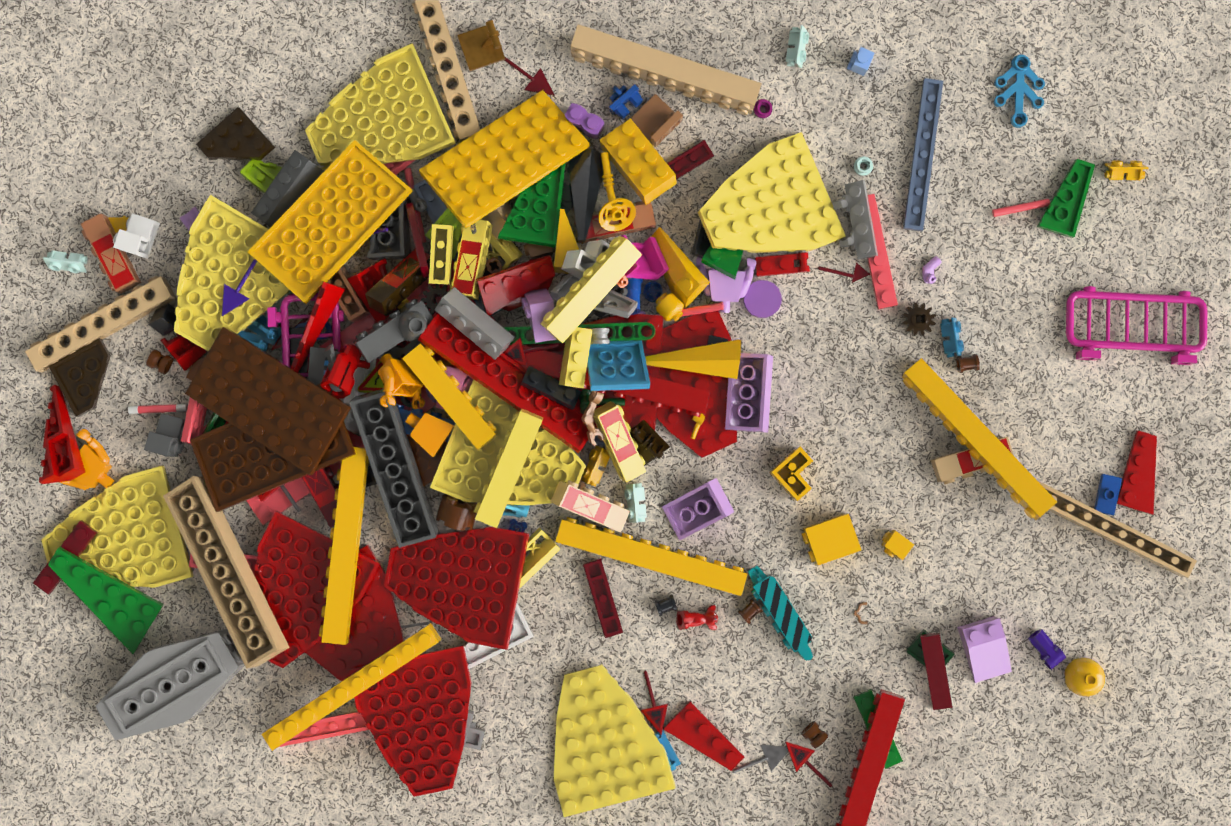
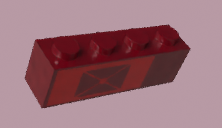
[301,467,339,528]

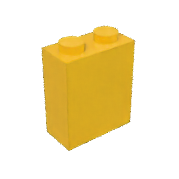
[801,513,861,566]

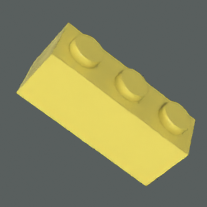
[429,224,454,285]
[559,327,592,388]

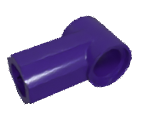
[1028,629,1066,670]

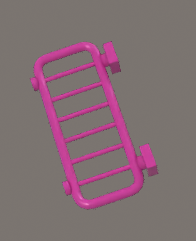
[1066,286,1208,365]
[267,293,344,399]

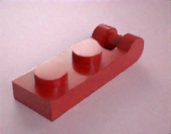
[755,252,810,277]

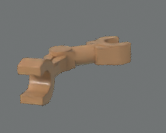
[581,391,605,446]

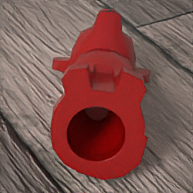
[676,605,718,630]

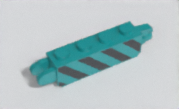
[747,565,814,661]

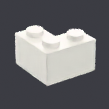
[113,213,160,259]
[561,240,610,279]

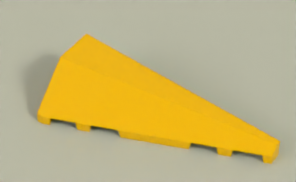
[645,339,741,379]

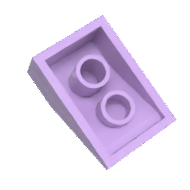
[662,478,734,541]
[957,616,1012,683]

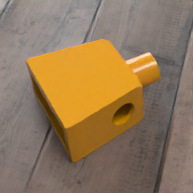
[405,413,454,457]

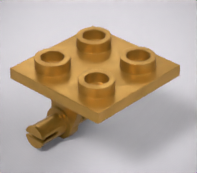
[457,20,505,71]

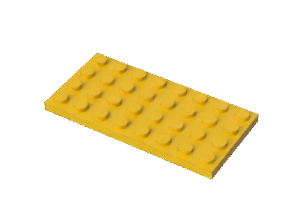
[419,90,590,229]
[248,140,413,304]

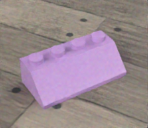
[725,353,773,433]

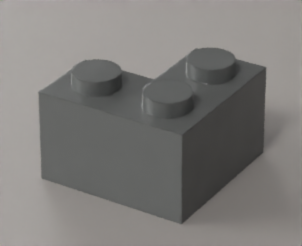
[144,413,185,457]

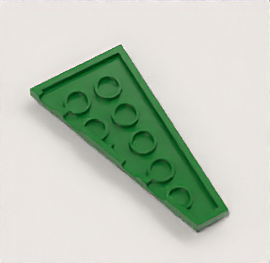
[48,547,164,654]

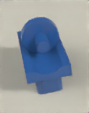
[609,84,643,120]

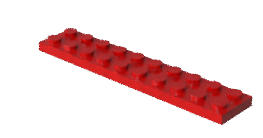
[418,313,597,453]

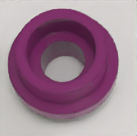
[753,99,772,119]

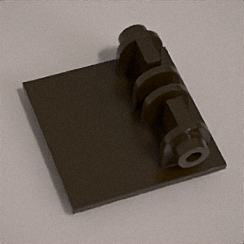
[629,420,670,466]

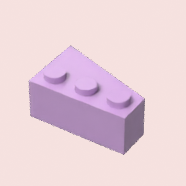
[521,288,556,343]

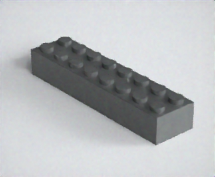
[350,388,439,548]

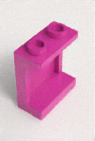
[621,235,669,280]

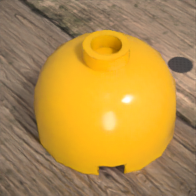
[1064,658,1105,697]

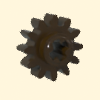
[421,284,450,315]
[901,303,936,337]

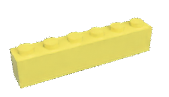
[540,236,642,343]
[474,408,543,528]

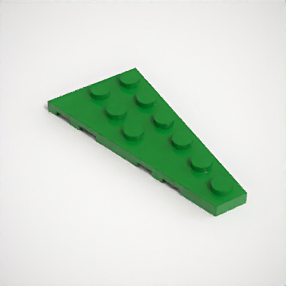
[498,163,565,248]

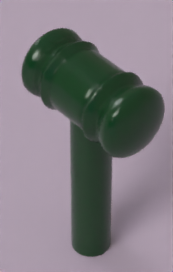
[579,389,625,414]

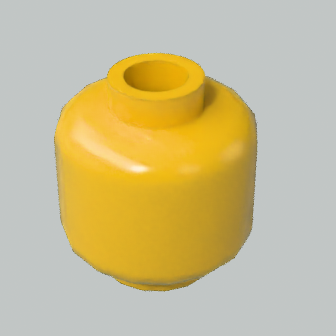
[655,293,684,321]

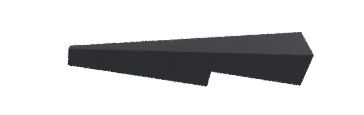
[567,149,604,244]

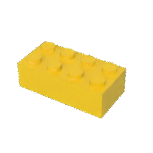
[600,118,677,205]

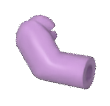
[922,256,942,284]

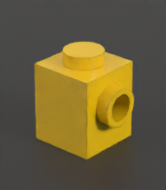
[881,530,914,560]

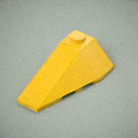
[651,227,710,309]

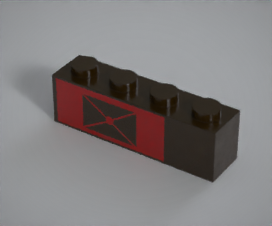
[365,249,430,316]

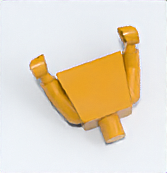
[378,353,425,409]
[59,429,114,490]

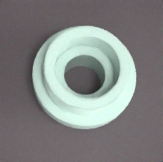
[854,156,873,176]

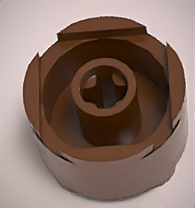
[436,494,477,531]

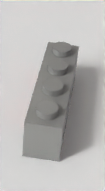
[435,287,514,360]

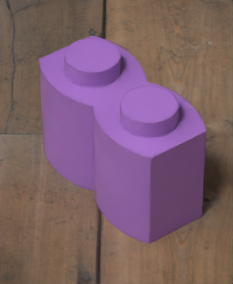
[565,103,605,139]

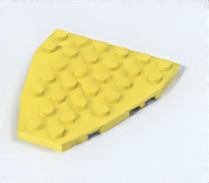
[305,43,456,166]
[697,132,846,253]
[174,195,290,351]
[430,379,586,505]
[41,466,194,588]
[554,664,676,817]

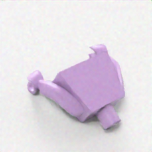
[696,257,756,313]

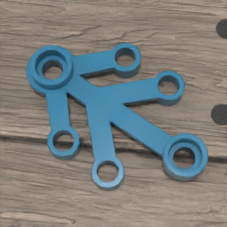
[994,54,1045,128]

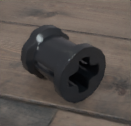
[654,594,678,617]

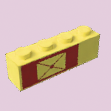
[450,220,493,300]
[593,401,646,483]

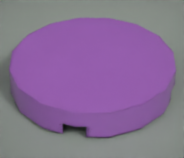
[743,280,782,318]

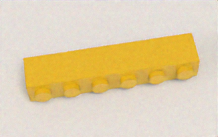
[402,343,497,450]

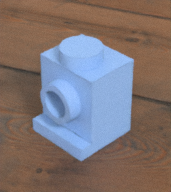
[847,47,875,76]

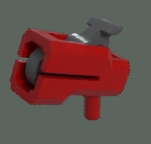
[320,344,370,399]

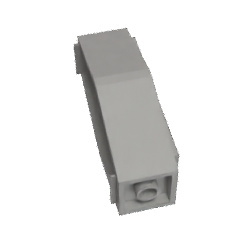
[95,629,245,740]

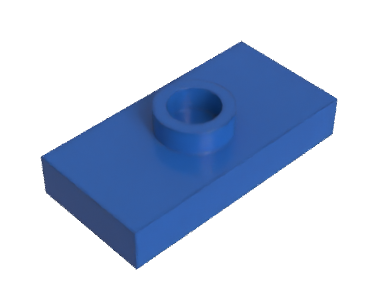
[1094,474,1122,516]

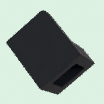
[148,304,176,336]

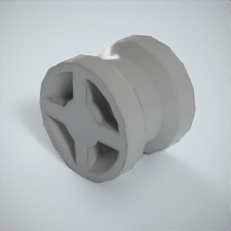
[590,328,610,344]

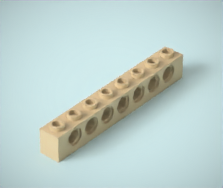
[412,0,481,142]
[25,276,177,373]

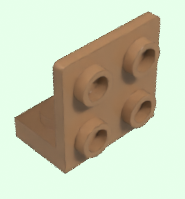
[631,94,683,147]

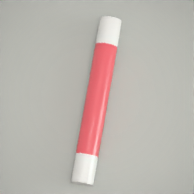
[128,404,187,414]

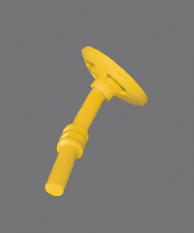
[598,152,636,231]

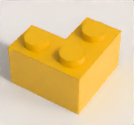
[769,446,813,501]

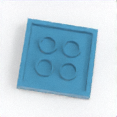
[587,340,650,391]

